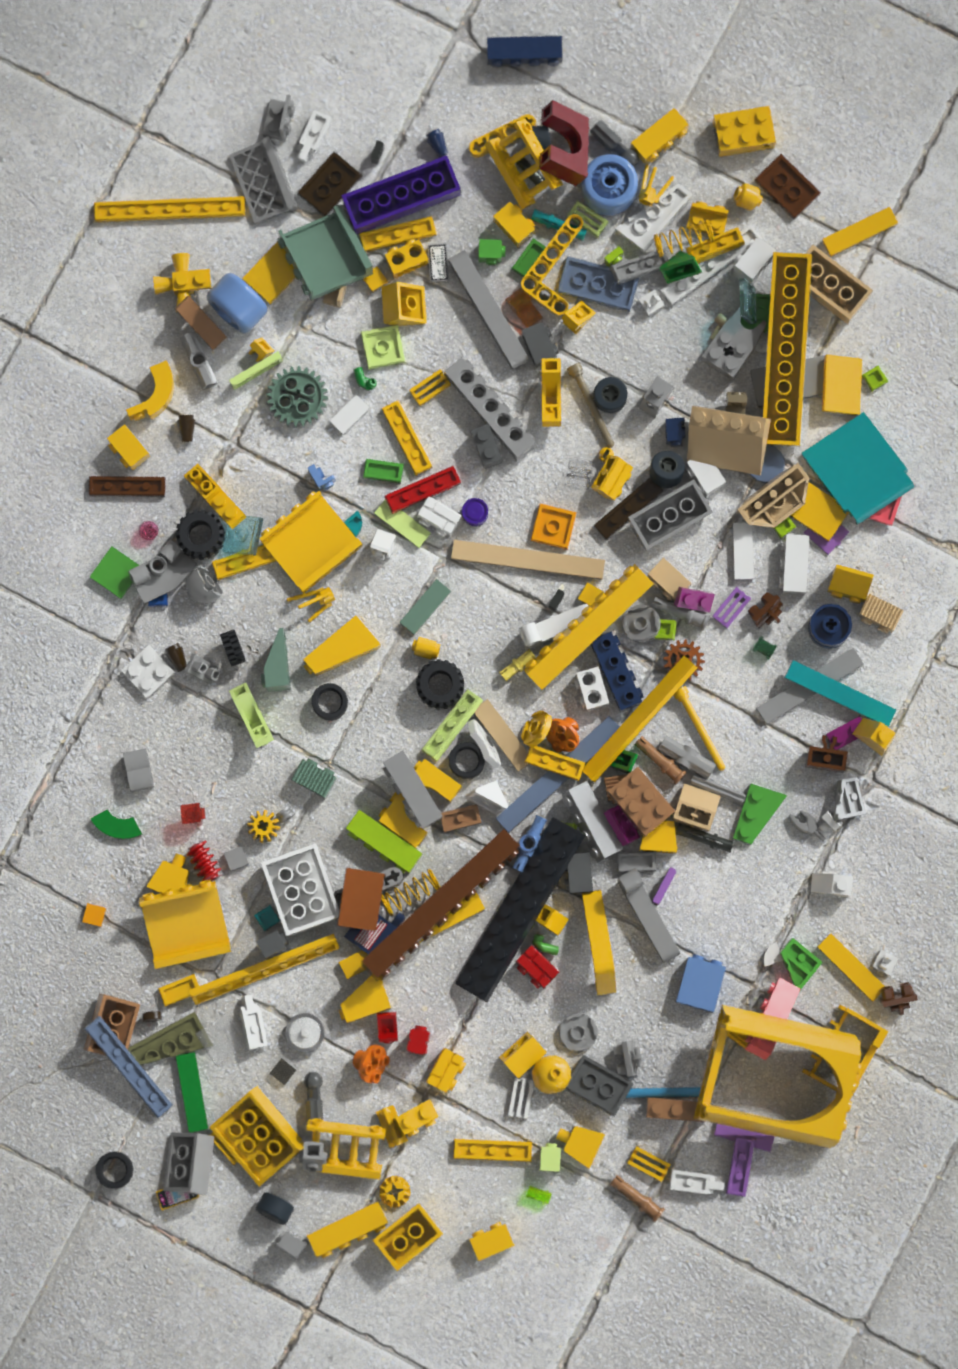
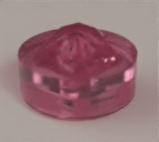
[138,521,158,540]

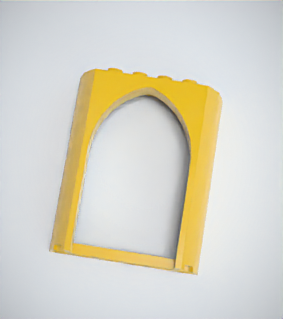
[694,1005,861,1148]

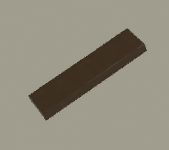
[594,478,664,540]

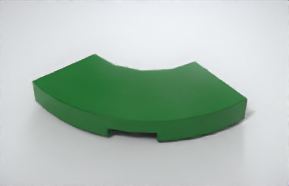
[90,810,143,839]

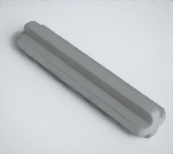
[690,775,746,804]

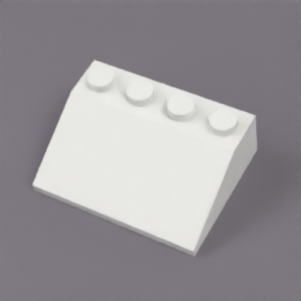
[261,844,339,937]

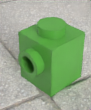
[479,239,506,265]

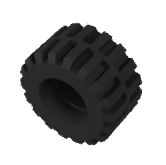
[176,509,225,560]
[416,659,464,710]

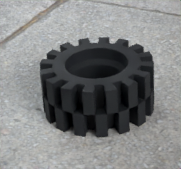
[220,629,246,667]

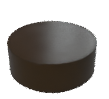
[142,1011,162,1022]

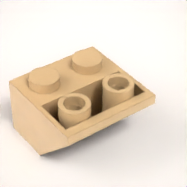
[672,784,721,832]

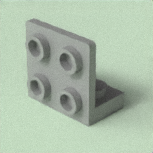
[263,94,295,141]

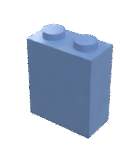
[676,954,726,1013]

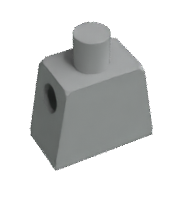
[639,376,674,418]

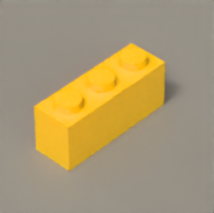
[630,108,689,164]

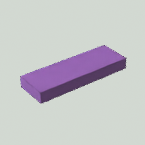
[714,1124,775,1152]
[726,1135,755,1197]

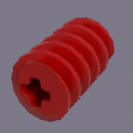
[186,840,222,882]

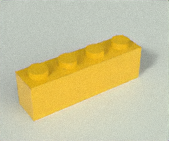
[307,1201,388,1259]

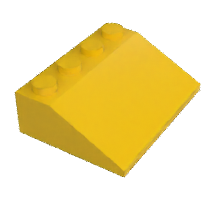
[209,1086,304,1187]

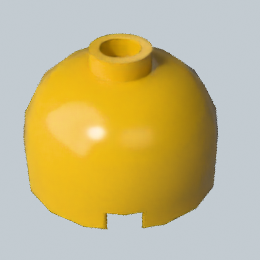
[532,1055,571,1094]

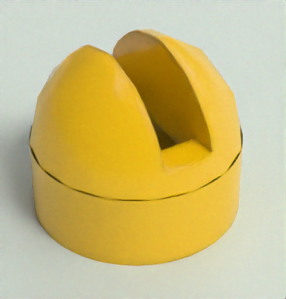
[598,447,614,463]

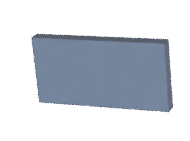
[557,256,639,312]

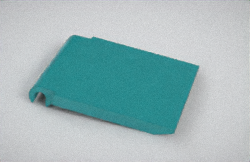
[801,412,915,525]

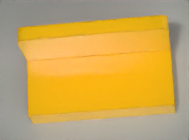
[499,1031,546,1078]

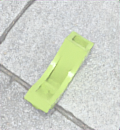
[229,683,274,748]

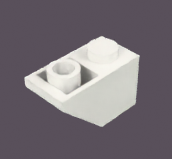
[685,460,726,497]
[370,529,397,561]

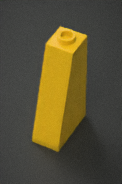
[303,615,381,676]

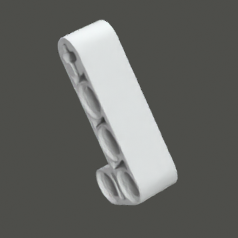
[518,604,588,650]

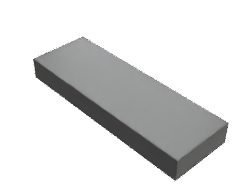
[611,249,668,285]

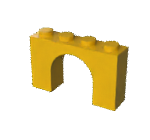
[378,759,462,849]

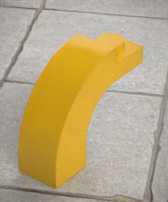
[541,358,561,427]
[126,360,174,421]

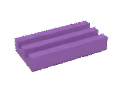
[712,587,751,628]
[652,867,677,905]

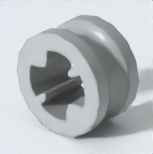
[276,806,295,823]

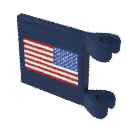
[344,913,405,954]

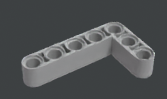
[617,868,680,963]

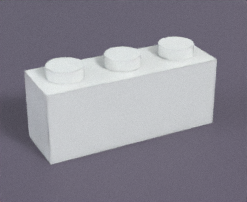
[779,534,809,595]

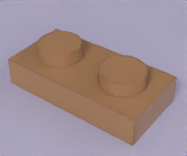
[441,804,482,833]

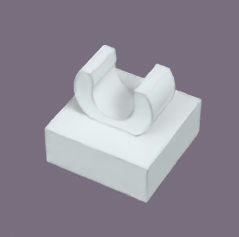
[638,290,665,317]
[819,810,843,833]
[872,950,898,976]

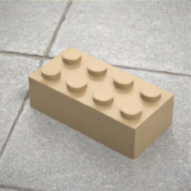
[806,245,873,325]

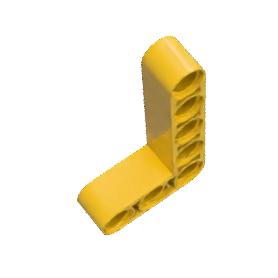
[521,214,583,317]
[582,890,617,996]

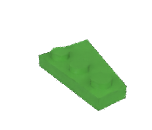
[733,784,787,845]

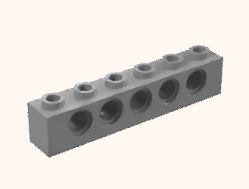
[444,357,535,461]

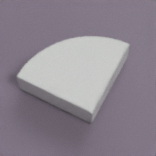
[763,942,783,967]

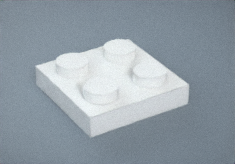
[121,645,175,699]

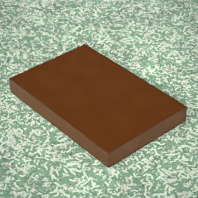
[754,154,821,220]

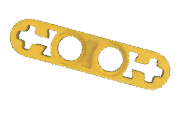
[469,114,536,158]

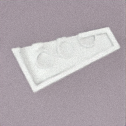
[615,184,693,252]

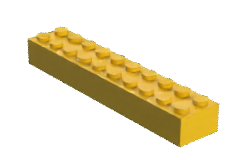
[763,252,812,447]

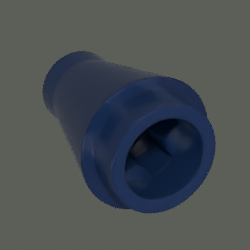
[426,128,449,158]

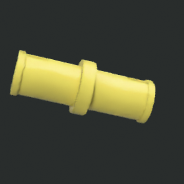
[499,649,536,682]

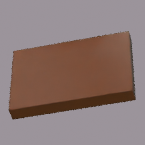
[337,868,384,931]

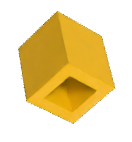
[536,904,569,936]

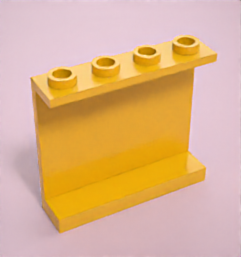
[259,491,363,594]
[139,880,231,969]

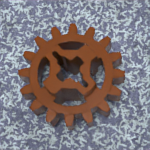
[663,639,705,681]

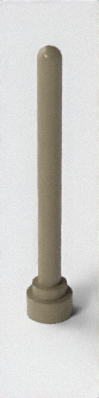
[567,362,614,448]

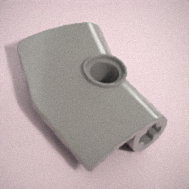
[128,540,197,603]

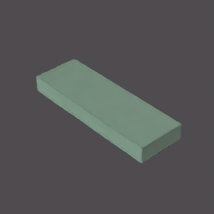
[400,579,451,635]

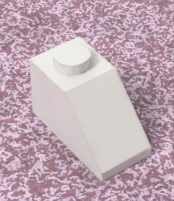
[810,873,853,897]

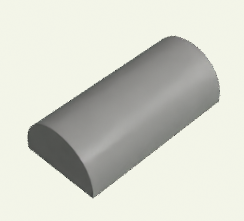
[628,480,713,551]

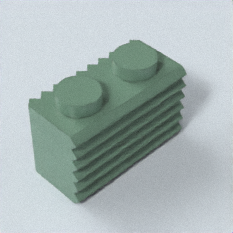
[291,758,337,799]

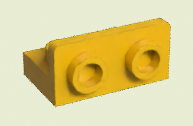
[686,201,729,235]

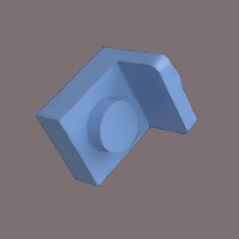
[307,464,336,491]

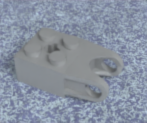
[702,306,767,381]

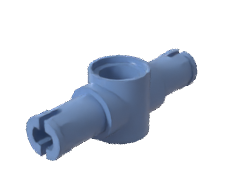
[512,815,547,872]

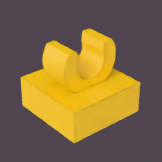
[249,338,275,362]

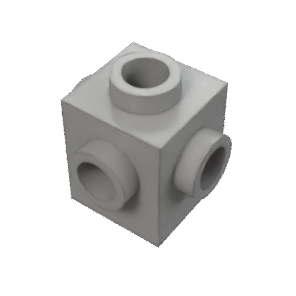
[299,1141,327,1173]

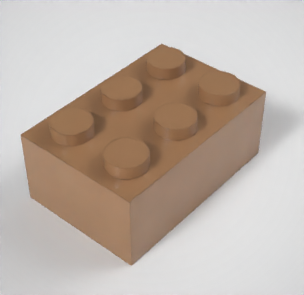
[608,767,675,838]

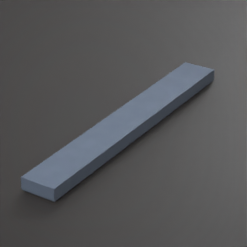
[496,716,620,833]

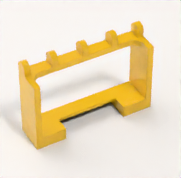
[802,1004,889,1099]

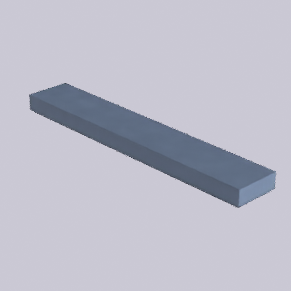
[84,1016,173,1118]

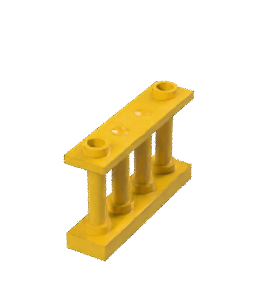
[484,119,563,209]
[302,1118,386,1180]

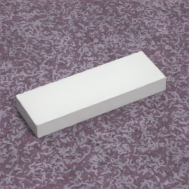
[733,522,754,580]

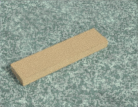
[474,699,528,772]

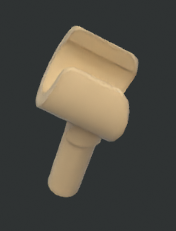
[710,313,727,340]

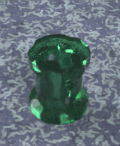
[752,636,778,660]

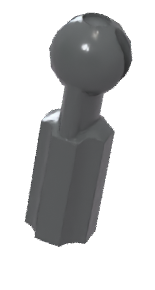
[590,120,638,166]
[304,1072,323,1131]

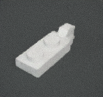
[298,110,332,164]
[240,995,268,1050]
[669,1170,725,1194]

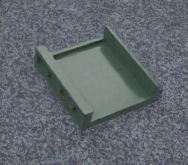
[277,205,373,301]

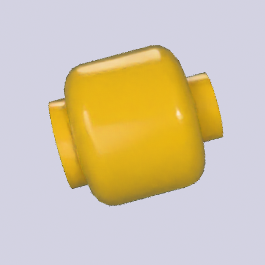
[733,183,763,211]

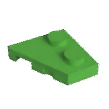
[780,938,823,990]

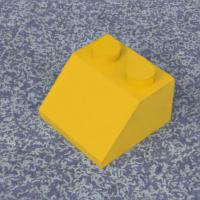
[381,282,427,326]
[827,564,874,604]

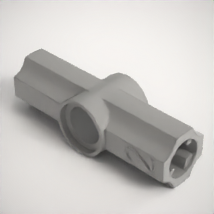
[180,331,218,390]
[658,735,716,779]

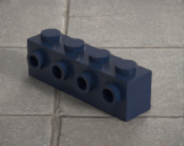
[487,36,563,67]
[590,631,644,713]

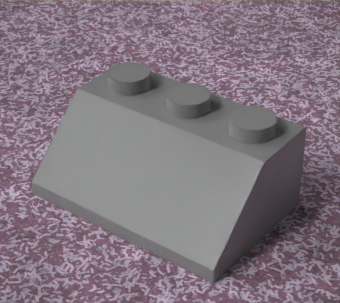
[163,1132,214,1195]

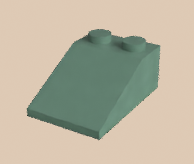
[261,628,291,692]

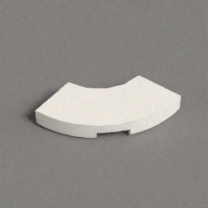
[468,719,501,769]

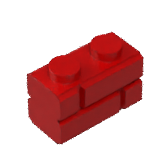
[516,945,560,989]
[407,1025,430,1055]

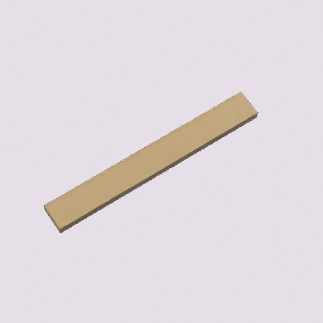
[451,540,605,580]

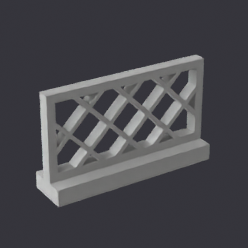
[229,136,298,224]

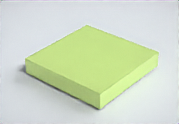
[361,325,405,370]

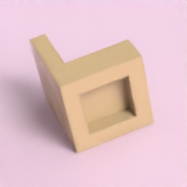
[323,286,347,308]

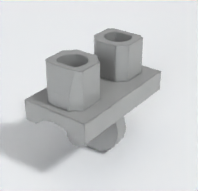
[184,654,221,684]
[613,1040,647,1077]

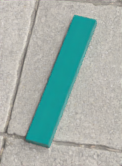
[784,660,896,727]

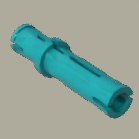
[531,209,587,241]

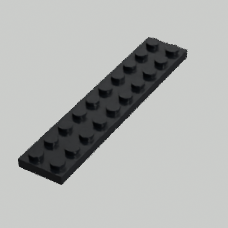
[455,817,585,1003]

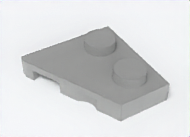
[833,777,867,821]

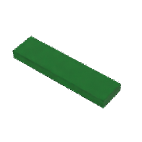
[176,1052,209,1133]

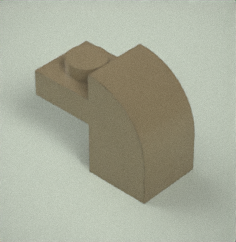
[725,392,747,414]

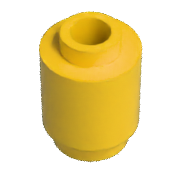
[411,637,441,660]

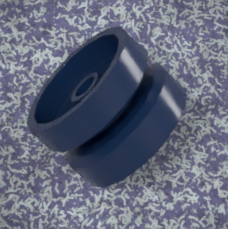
[808,604,852,649]

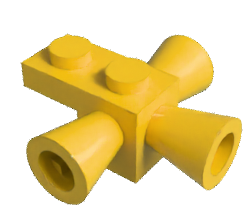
[153,253,212,312]

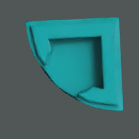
[344,510,362,537]

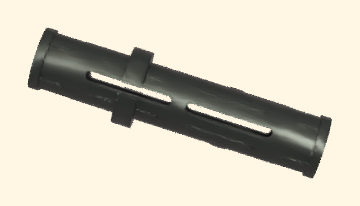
[676,823,734,853]

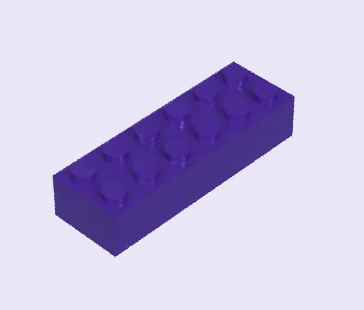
[341,155,461,235]

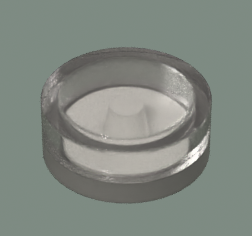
[285,1013,325,1053]

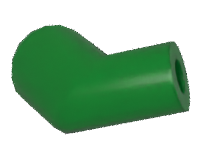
[353,367,377,390]

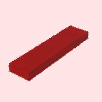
[384,466,461,514]

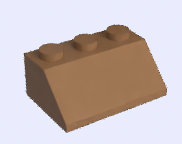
[83,993,141,1056]

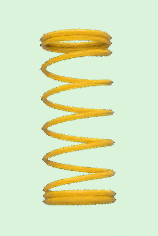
[654,219,714,257]
[381,868,441,917]

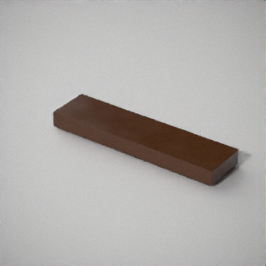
[89,476,166,497]

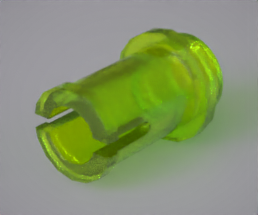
[526,1186,552,1205]

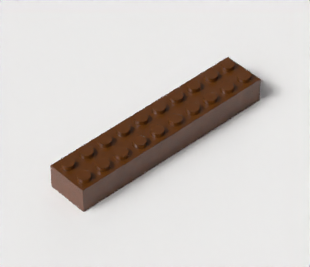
[361,829,520,981]

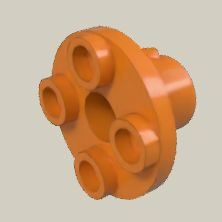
[546,717,579,753]
[353,1044,390,1084]

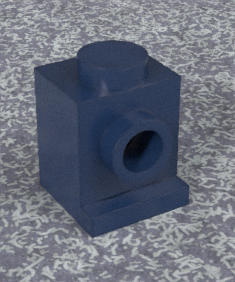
[665,418,686,447]

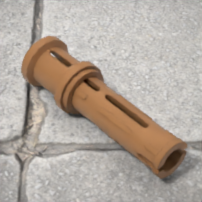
[634,736,687,785]
[610,1175,665,1223]

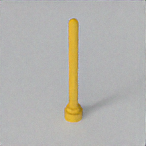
[673,686,725,771]

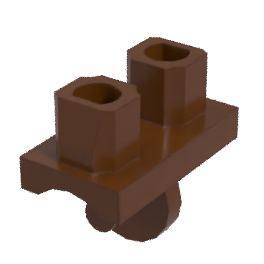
[748,592,783,628]
[879,982,918,1016]

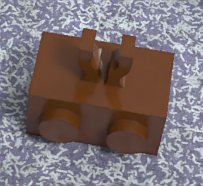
[805,735,848,773]

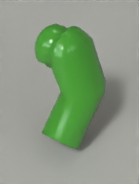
[532,934,559,956]

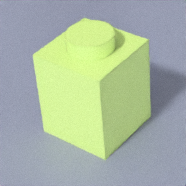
[540,1143,561,1172]

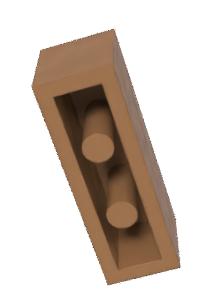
[646,1098,706,1122]

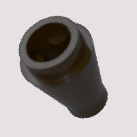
[177,415,196,442]
[165,643,187,672]

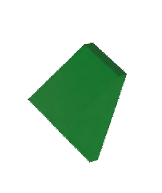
[660,251,702,284]
[610,750,638,774]

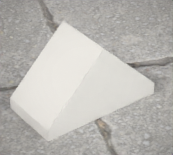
[465,781,508,815]

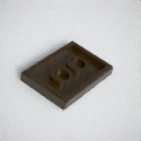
[297,151,363,217]

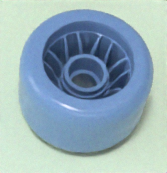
[581,154,638,216]
[206,273,267,334]

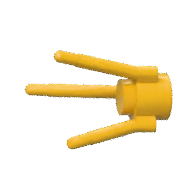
[638,164,674,206]
[286,587,335,622]

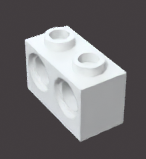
[573,667,609,712]

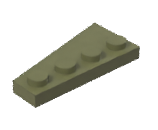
[128,1011,213,1065]

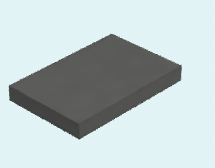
[565,1055,634,1117]

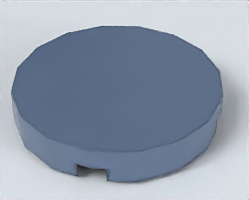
[750,445,785,483]

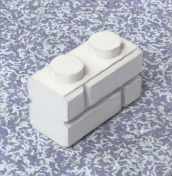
[417,497,462,538]

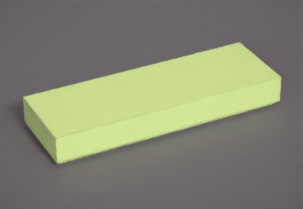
[229,351,283,390]
[374,500,431,548]

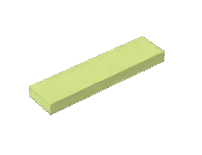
[422,689,483,761]

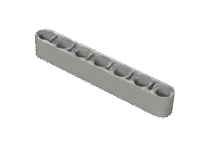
[448,250,529,370]

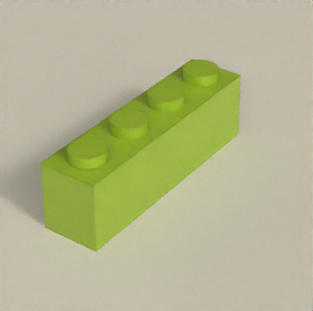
[346,810,423,874]

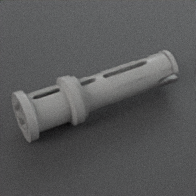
[652,596,710,631]

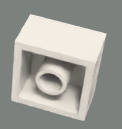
[732,236,776,288]

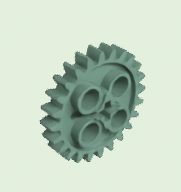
[267,366,329,428]

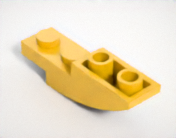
[183,463,246,529]

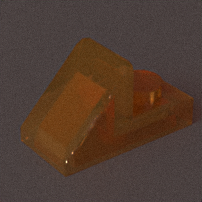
[505,289,543,328]

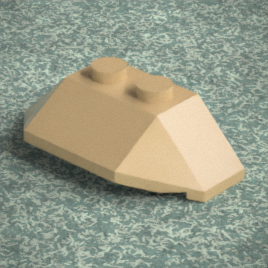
[737,463,809,528]

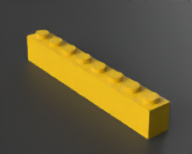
[524,564,654,690]

